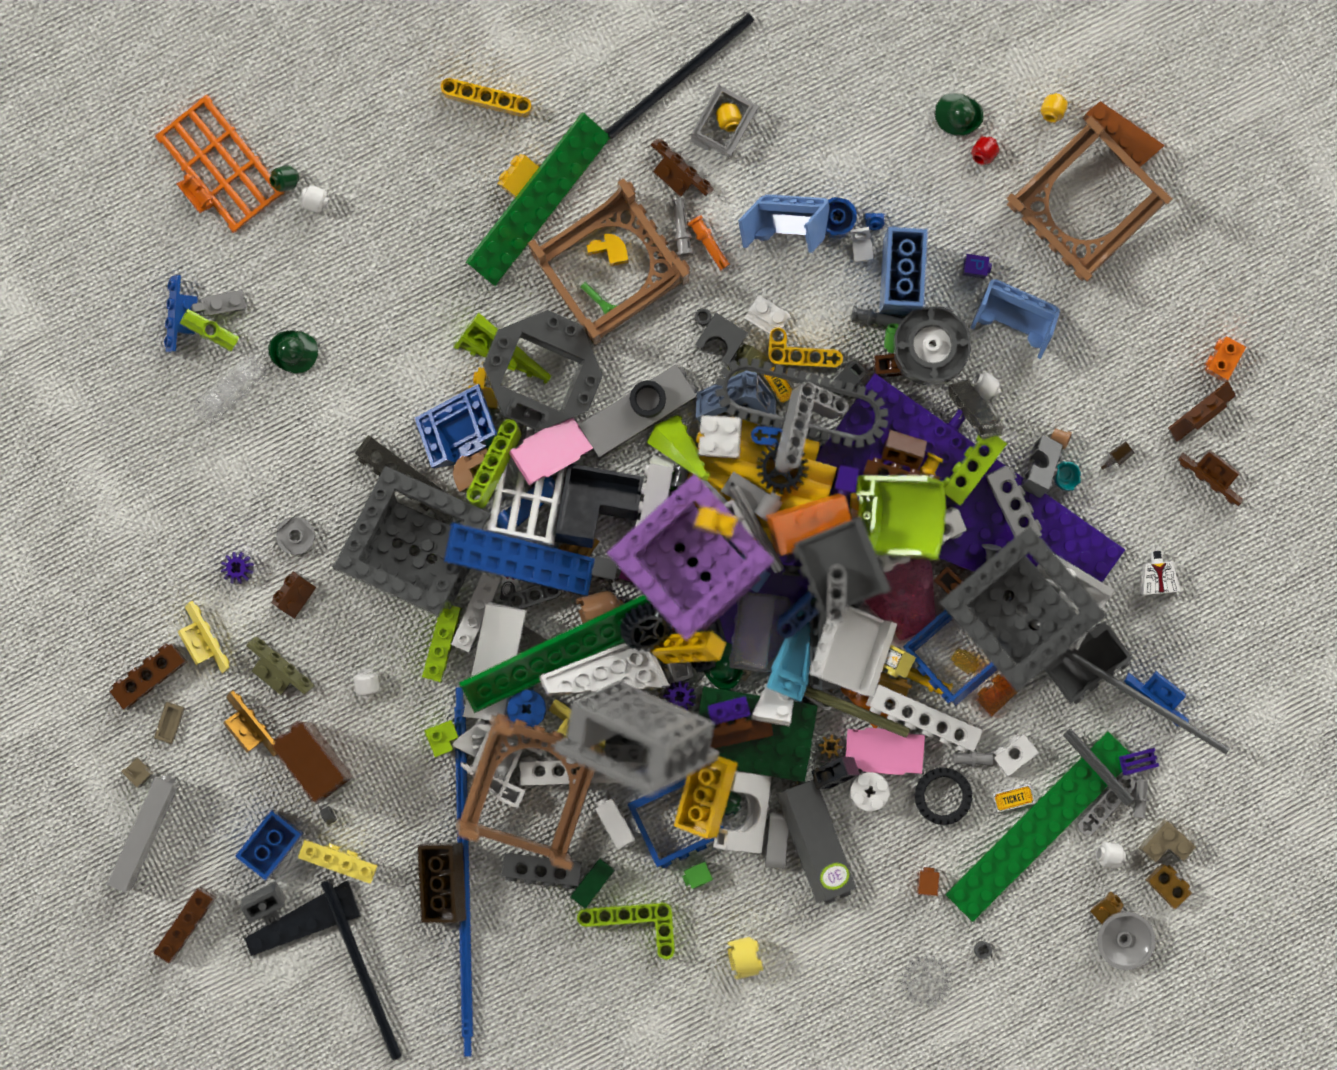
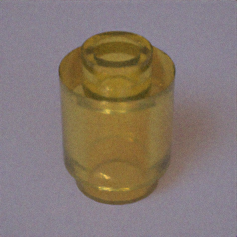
[950,647,980,674]

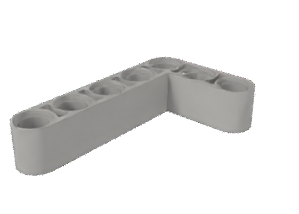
[775,382,849,473]

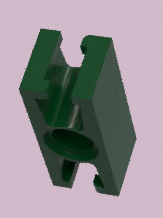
[570,858,615,909]

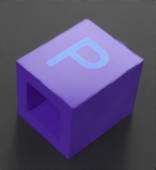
[962,254,992,279]

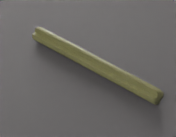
[804,685,910,737]

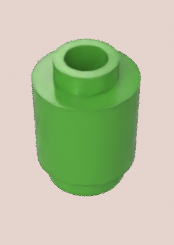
[884,323,899,353]

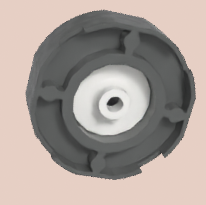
[893,306,971,385]

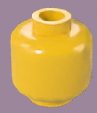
[1040,93,1068,123]
[715,102,742,132]

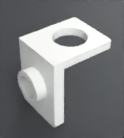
[850,227,874,263]

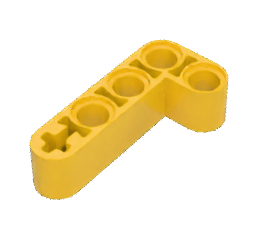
[768,327,843,367]

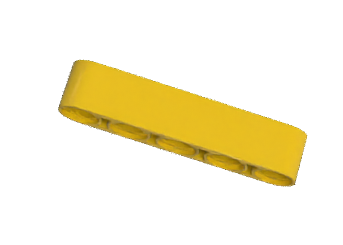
[440,78,532,117]

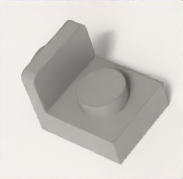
[661,662,694,683]

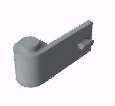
[721,471,783,521]

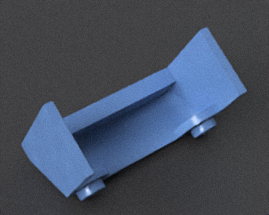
[738,195,829,253]
[970,280,1060,359]

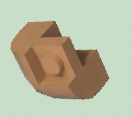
[453,448,498,493]

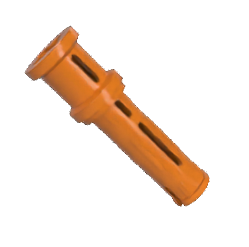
[687,215,730,271]

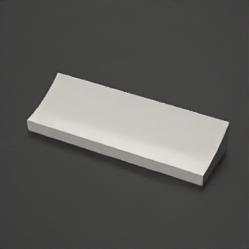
[463,602,527,720]

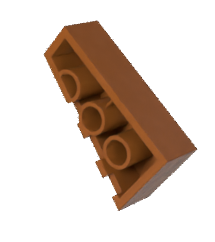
[1083,101,1165,174]

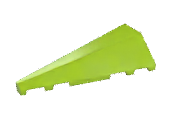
[453,312,551,384]
[647,415,710,481]

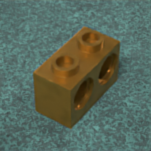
[1146,864,1192,909]

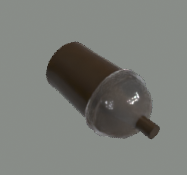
[1101,441,1135,470]

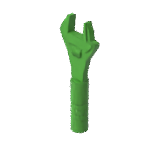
[580,282,617,314]

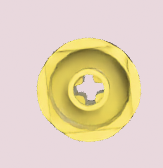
[727,937,763,980]

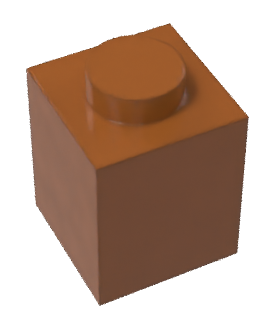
[917,867,939,896]

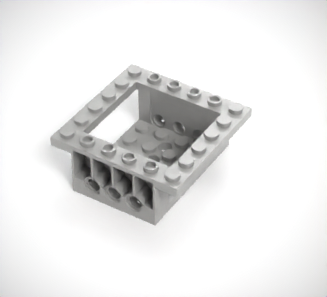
[554,680,719,796]

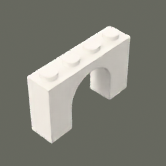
[714,772,772,853]

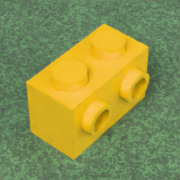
[497,154,539,198]

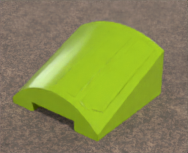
[856,476,946,560]

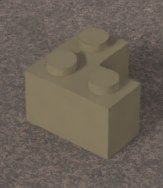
[1138,820,1196,862]

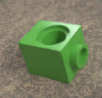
[682,861,713,889]

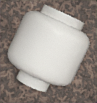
[300,185,330,213]
[971,372,1001,401]
[353,669,380,699]
[1096,842,1126,868]

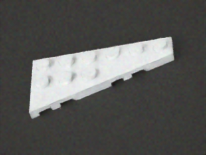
[540,643,669,696]

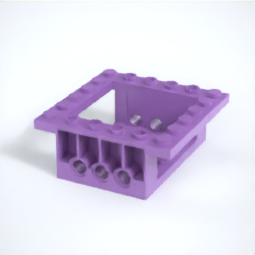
[607,474,774,641]

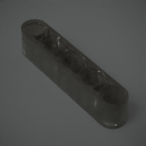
[948,380,1003,440]

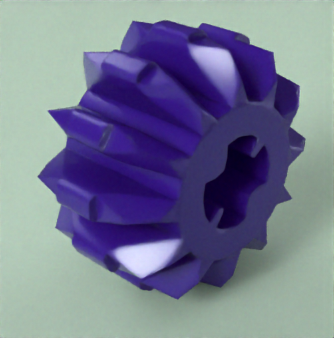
[221,552,254,584]
[663,681,696,711]

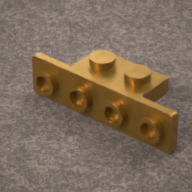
[223,690,277,757]

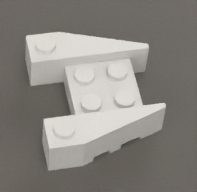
[460,724,546,808]

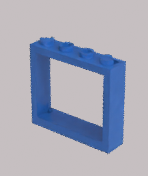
[903,609,997,706]
[627,776,724,869]

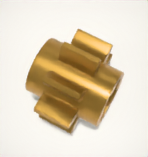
[818,734,843,758]

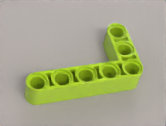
[577,902,675,960]

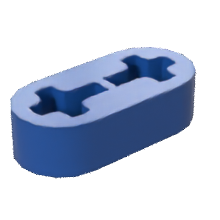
[751,426,783,446]

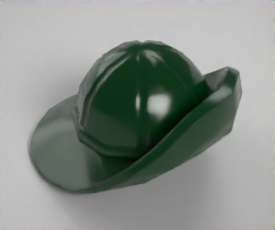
[935,93,984,136]
[268,330,318,374]
[703,642,744,690]

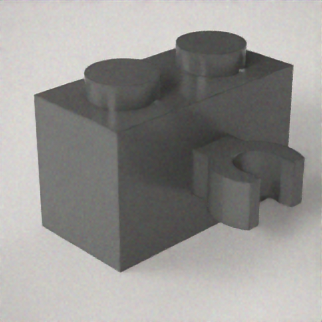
[240,881,285,925]

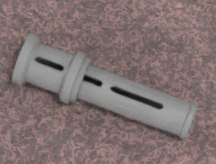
[672,198,694,257]

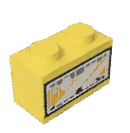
[882,645,916,678]

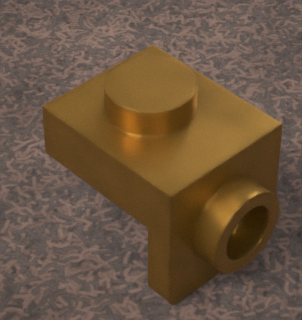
[1090,891,1124,924]

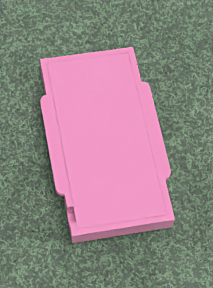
[509,418,593,485]
[846,728,925,775]

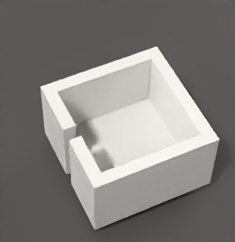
[699,416,742,459]

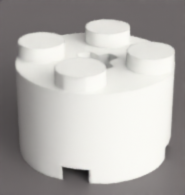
[849,772,889,811]

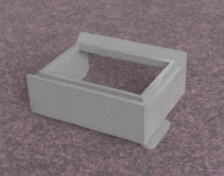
[690,84,759,159]

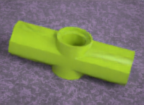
[180,309,239,352]

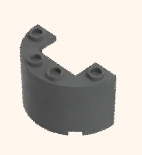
[1044,621,1133,704]

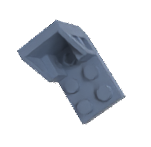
[696,371,776,426]

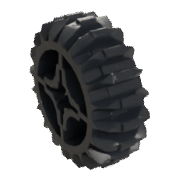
[756,442,809,494]
[620,602,672,652]

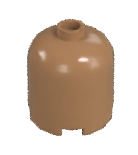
[576,591,623,624]

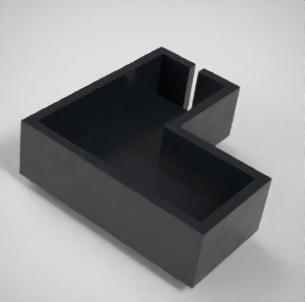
[554,464,644,549]

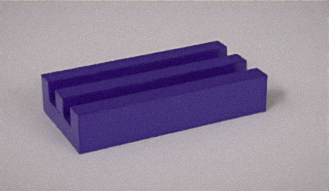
[1119,748,1159,775]

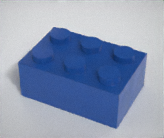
[235,810,304,880]

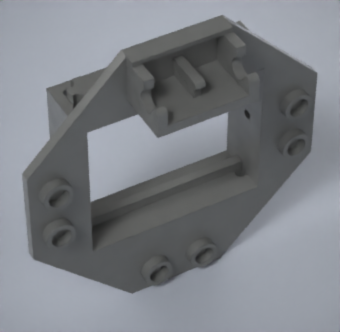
[483,310,603,431]

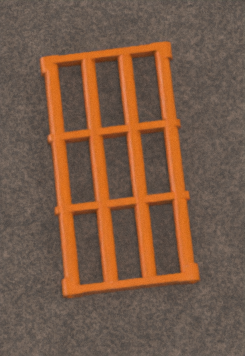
[155,95,286,233]

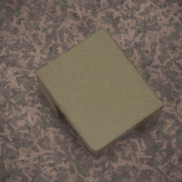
[121,758,154,788]

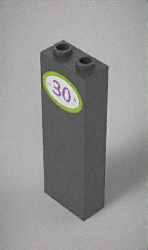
[776,779,857,905]

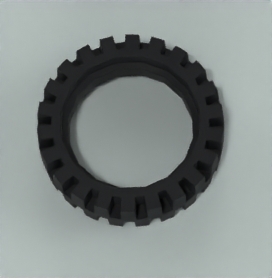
[914,768,973,825]

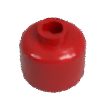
[971,137,1000,165]

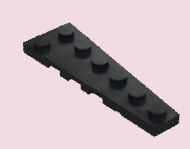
[245,880,361,956]

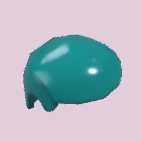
[1053,461,1081,491]

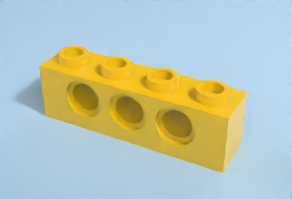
[650,631,726,664]

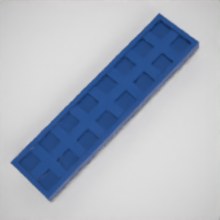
[444,523,595,596]

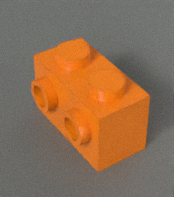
[1204,336,1246,382]

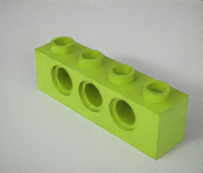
[943,430,1007,506]
[422,605,462,682]

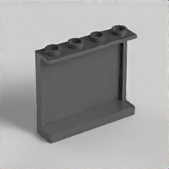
[793,516,891,617]

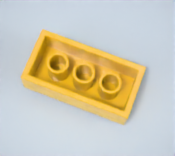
[674,756,738,839]

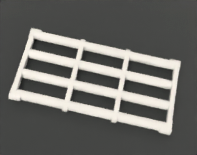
[486,418,568,546]

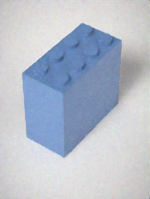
[879,227,928,316]

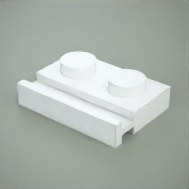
[744,295,791,339]

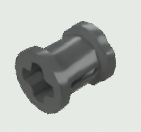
[670,466,690,488]

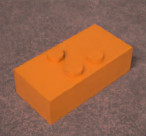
[766,493,851,556]

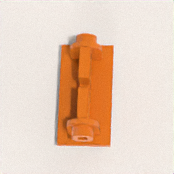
[176,173,213,213]

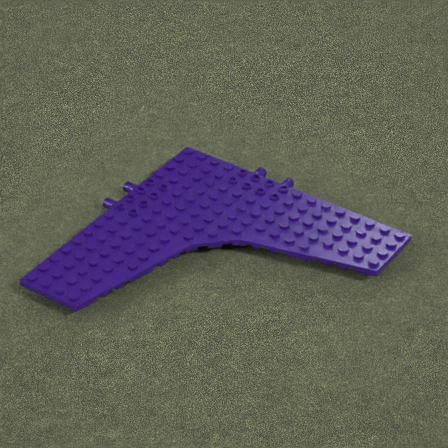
[719,373,1125,670]

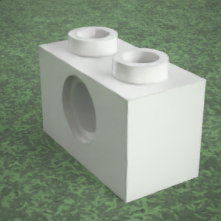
[993,734,1039,777]

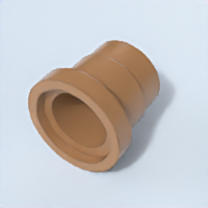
[1050,428,1072,450]

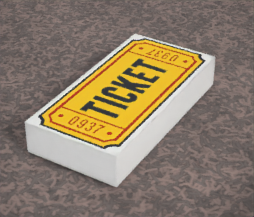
[992,784,1035,813]

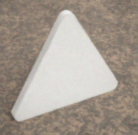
[451,720,486,757]

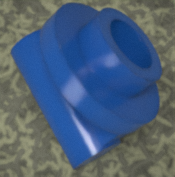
[865,213,885,231]

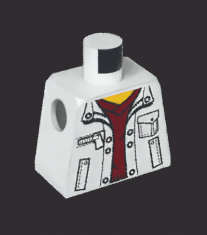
[1140,551,1180,595]

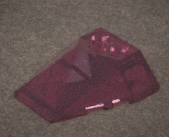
[864,558,935,641]

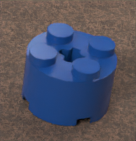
[825,197,857,239]
[507,690,547,727]

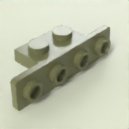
[246,637,314,695]

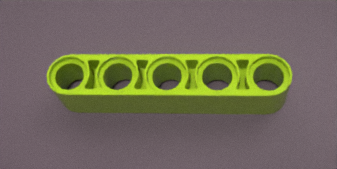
[467,419,522,509]

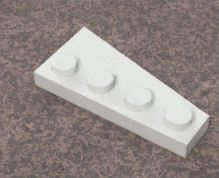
[751,680,794,726]

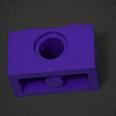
[833,465,859,495]
[707,696,750,724]

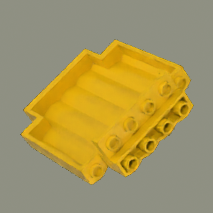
[687,416,838,555]

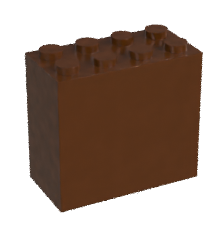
[271,721,353,803]

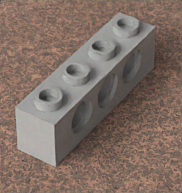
[985,466,1042,538]

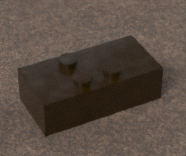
[417,842,466,923]

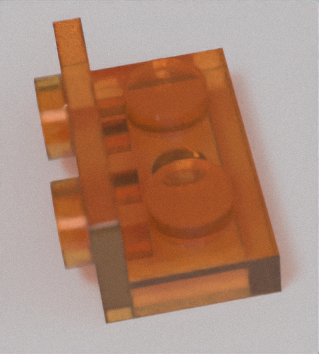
[975,673,1020,717]

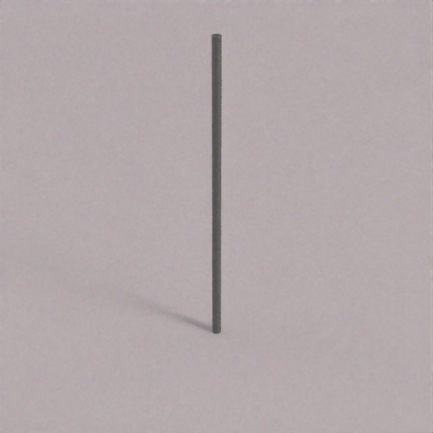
[1028,624,1230,755]

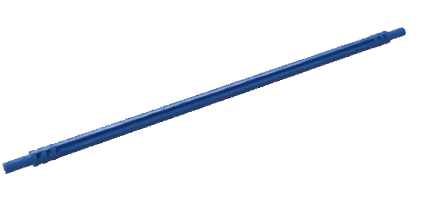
[454,687,473,1057]

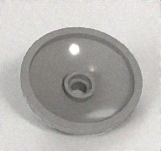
[1097,912,1155,970]

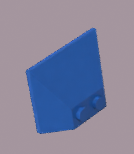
[415,384,497,469]

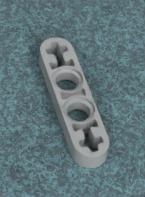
[1077,775,1135,835]

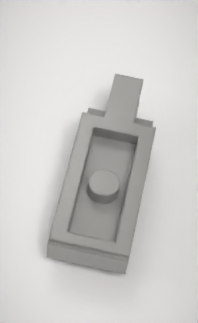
[191,290,246,317]

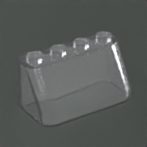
[729,592,790,673]

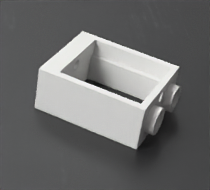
[595,797,635,849]

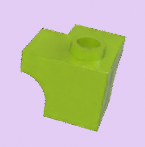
[424,720,459,757]

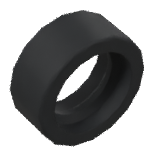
[630,380,666,418]

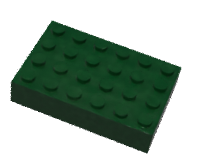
[698,686,818,782]

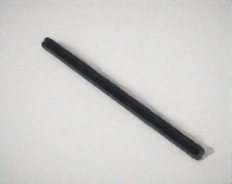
[605,13,755,139]
[321,879,402,1061]

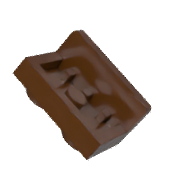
[271,571,316,619]

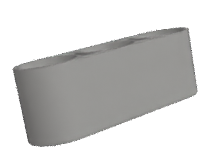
[827,564,847,623]
[765,811,789,869]

